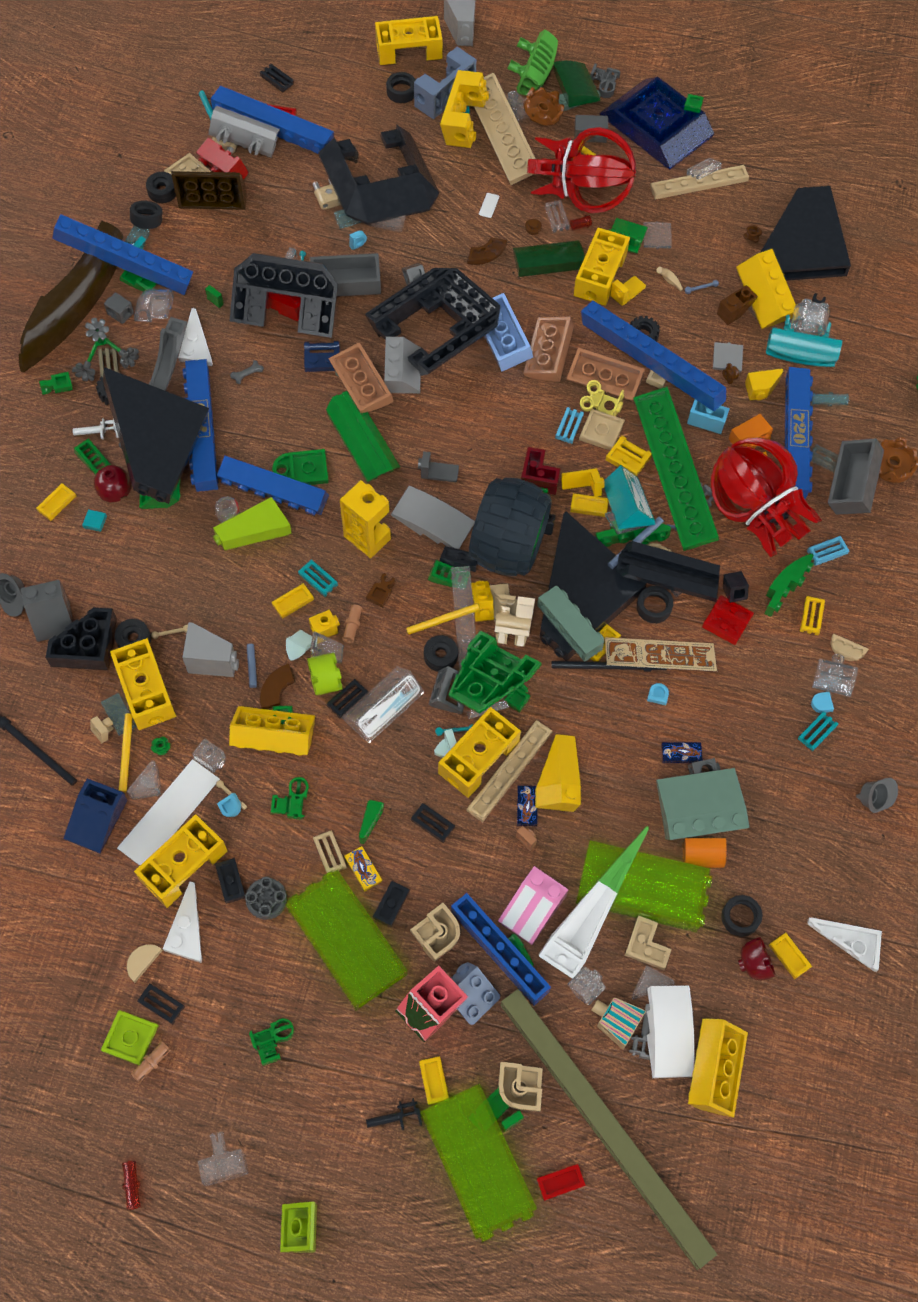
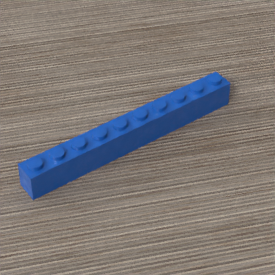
[581,301,726,412]

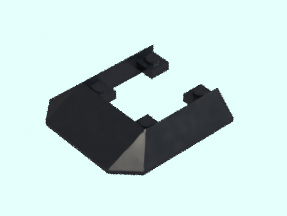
[318,124,439,225]
[365,268,500,376]

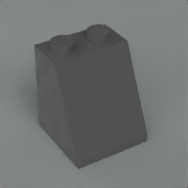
[21,580,73,642]

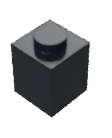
[723,571,749,603]

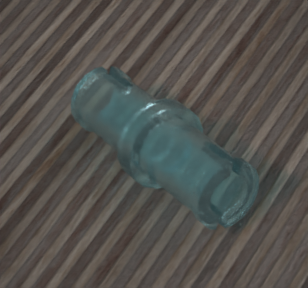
[811,392,849,406]

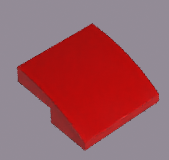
[702,595,754,645]

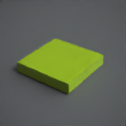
[101,1010,159,1065]

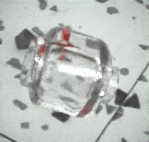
[215,496,240,523]

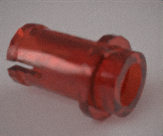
[570,215,592,231]

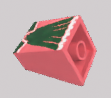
[395,966,468,1042]

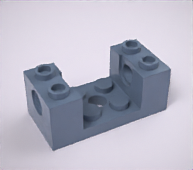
[414,47,477,120]

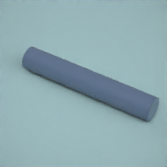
[247,644,257,688]

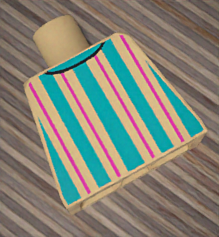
[591,998,646,1050]

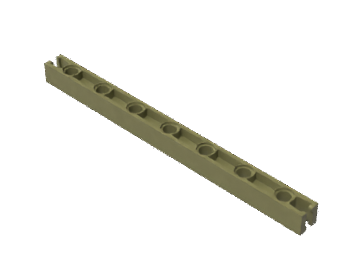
[500,989,718,1270]

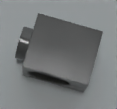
[402,263,425,285]
[104,292,134,324]
[688,758,720,774]

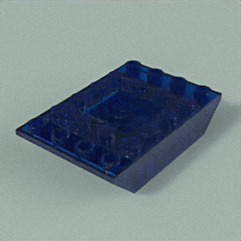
[600,76,714,170]

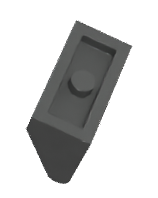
[428,666,465,714]

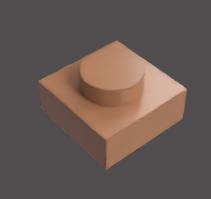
[516,826,537,851]

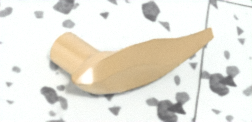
[657,267,683,291]

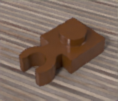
[366,573,395,608]

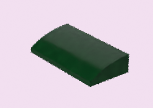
[554,60,600,108]
[513,240,585,277]

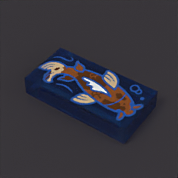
[661,742,703,763]
[517,786,537,826]

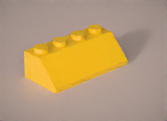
[736,249,798,329]
[229,706,315,756]
[688,1019,748,1118]

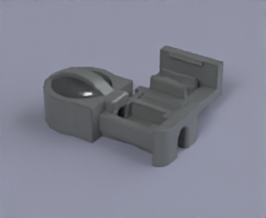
[590,63,620,98]

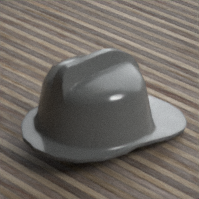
[0,573,24,617]
[856,778,898,813]

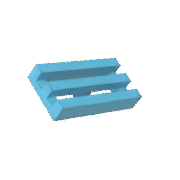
[555,407,584,444]
[807,536,849,566]

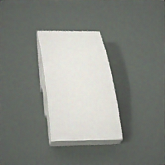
[647,986,694,1078]

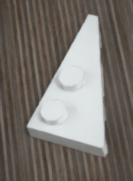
[178,308,213,366]
[163,882,202,963]
[807,917,882,972]

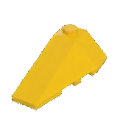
[535,734,581,812]

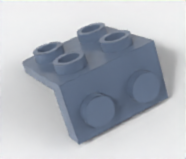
[451,962,500,1025]

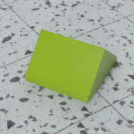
[280,1202,317,1252]

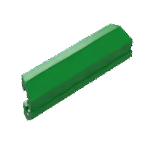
[326,391,400,483]

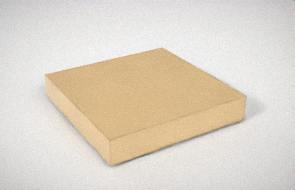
[579,409,625,450]

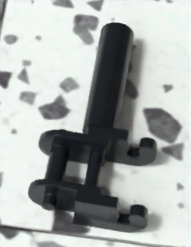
[366,1098,423,1130]

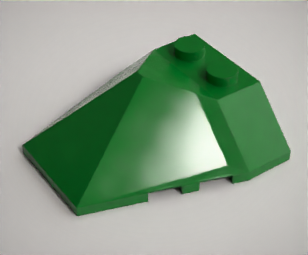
[448,630,542,714]

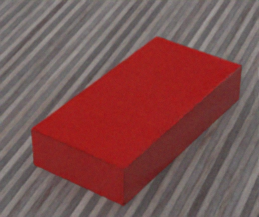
[536,1164,586,1201]

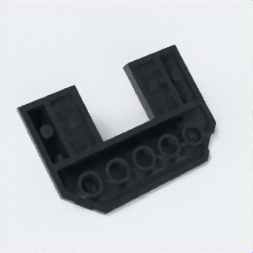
[229,253,338,338]

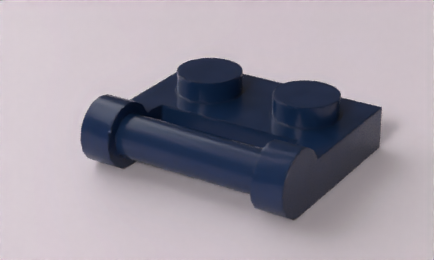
[304,341,340,372]

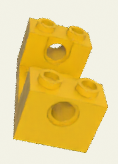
[375,16,443,65]
[440,70,489,148]
[573,227,630,306]
[340,480,391,559]
[110,638,176,730]
[438,707,521,798]
[134,814,228,908]

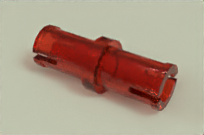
[122,1161,141,1210]

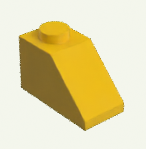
[745,369,783,400]

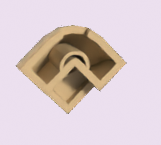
[410,903,460,962]
[498,1062,543,1112]

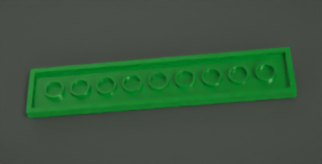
[633,386,719,551]

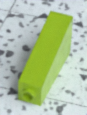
[213,497,292,550]

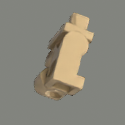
[495,594,535,647]

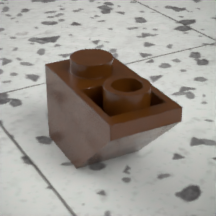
[717,285,758,325]

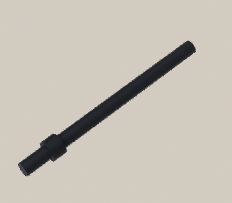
[551,661,667,672]
[0,715,77,786]

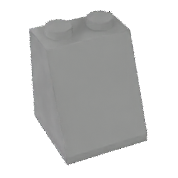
[444,0,475,46]
[182,622,239,677]

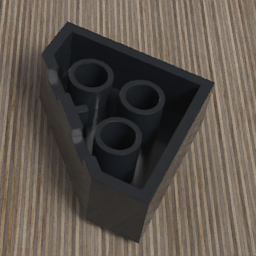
[45,607,117,670]

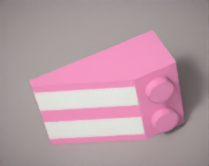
[498,866,568,945]

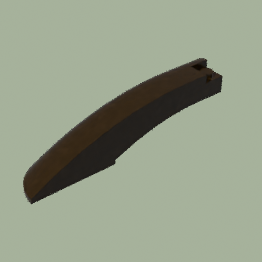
[19,221,123,372]

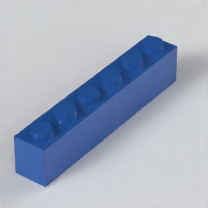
[217,456,329,516]
[451,893,551,1006]

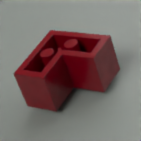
[521,447,561,495]

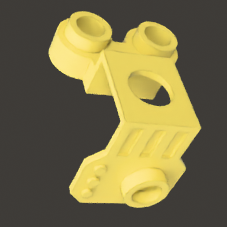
[580,380,624,417]

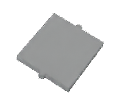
[713,342,743,372]

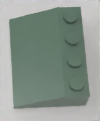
[656,768,750,840]

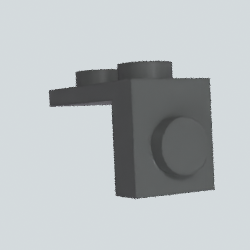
[418,451,459,482]

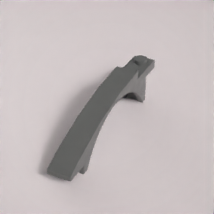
[119,317,188,449]

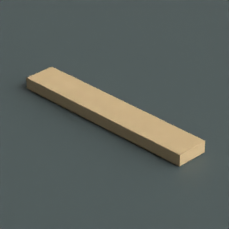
[650,165,749,199]
[467,720,552,823]

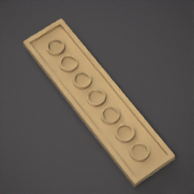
[474,73,535,185]

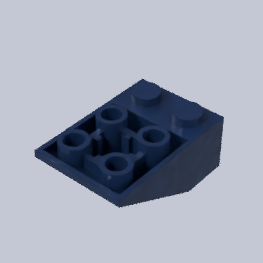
[63,778,128,854]

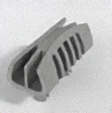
[209,106,280,157]

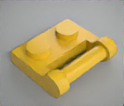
[605,436,652,476]

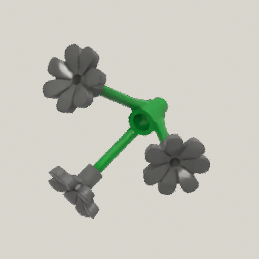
[72,318,139,381]

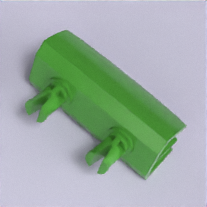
[507,30,558,96]

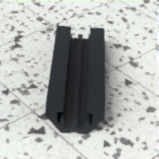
[616,541,720,602]

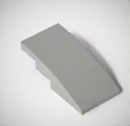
[391,486,475,549]

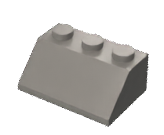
[384,337,421,393]

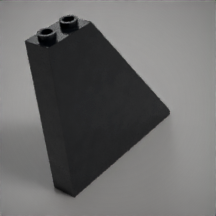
[760,186,851,281]
[103,367,209,504]
[539,512,647,661]

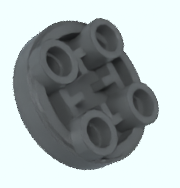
[245,877,287,920]

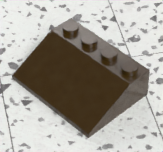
[171,171,247,210]

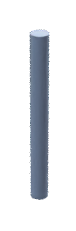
[608,517,664,569]

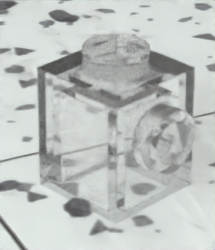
[192,738,226,773]

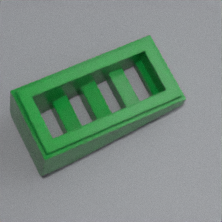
[74,438,111,475]
[427,560,470,591]
[359,800,384,844]

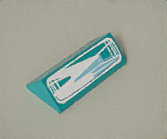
[604,465,655,529]

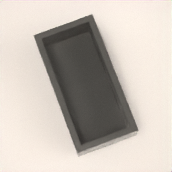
[310,253,381,296]
[828,438,884,515]

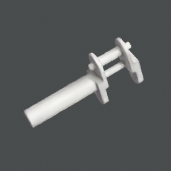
[73,418,119,440]

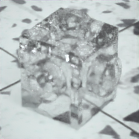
[567,966,606,1006]

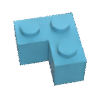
[687,399,730,434]

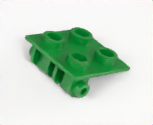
[609,218,648,254]

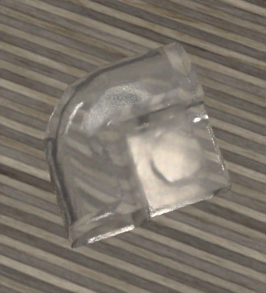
[134,288,174,322]

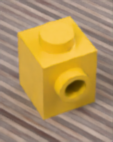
[309,610,340,642]

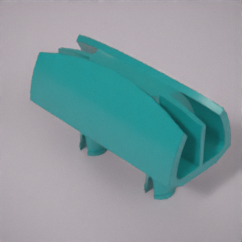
[766,315,843,367]

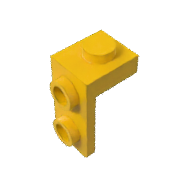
[610,276,646,306]
[561,468,605,497]
[470,581,494,622]

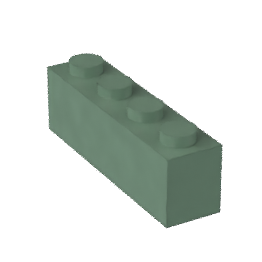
[537,585,604,662]

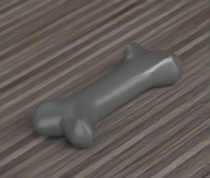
[230,360,264,384]

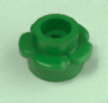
[151,737,171,755]

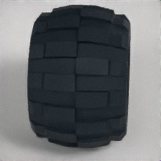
[469,477,552,576]

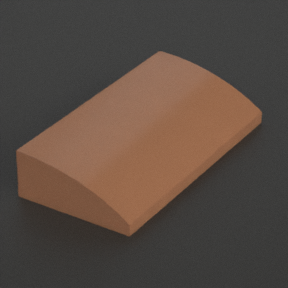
[523,317,574,382]
[328,342,394,413]
[566,348,645,402]

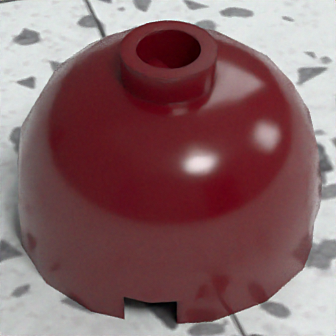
[94,465,131,502]
[738,937,776,981]

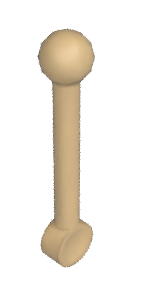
[151,625,188,639]
[216,780,247,810]

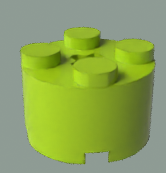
[307,652,342,696]

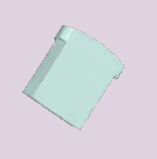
[286,630,316,661]
[434,729,457,758]

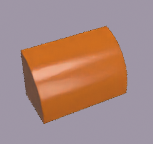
[682,838,727,868]

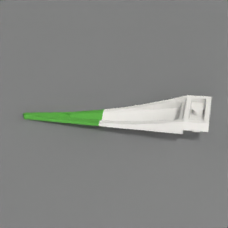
[539,826,649,979]

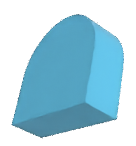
[349,231,367,250]
[647,683,669,706]
[811,692,834,713]
[217,793,241,817]

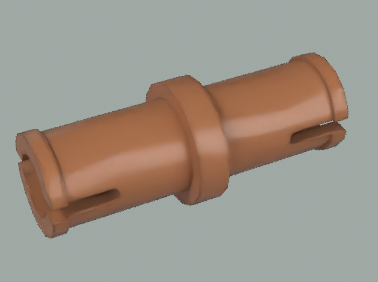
[342,605,363,643]
[130,1041,171,1083]

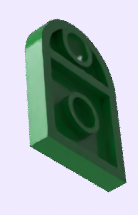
[272,449,329,485]

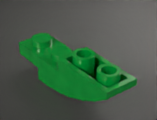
[595,522,671,547]
[764,553,814,617]

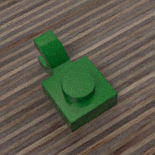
[39,372,73,395]

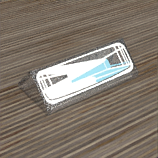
[342,666,424,743]

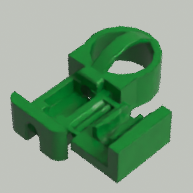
[270,777,309,820]
[249,1018,294,1066]

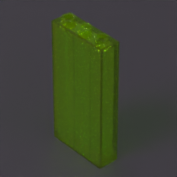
[576,840,712,932]
[285,870,408,1011]
[420,1083,537,1242]

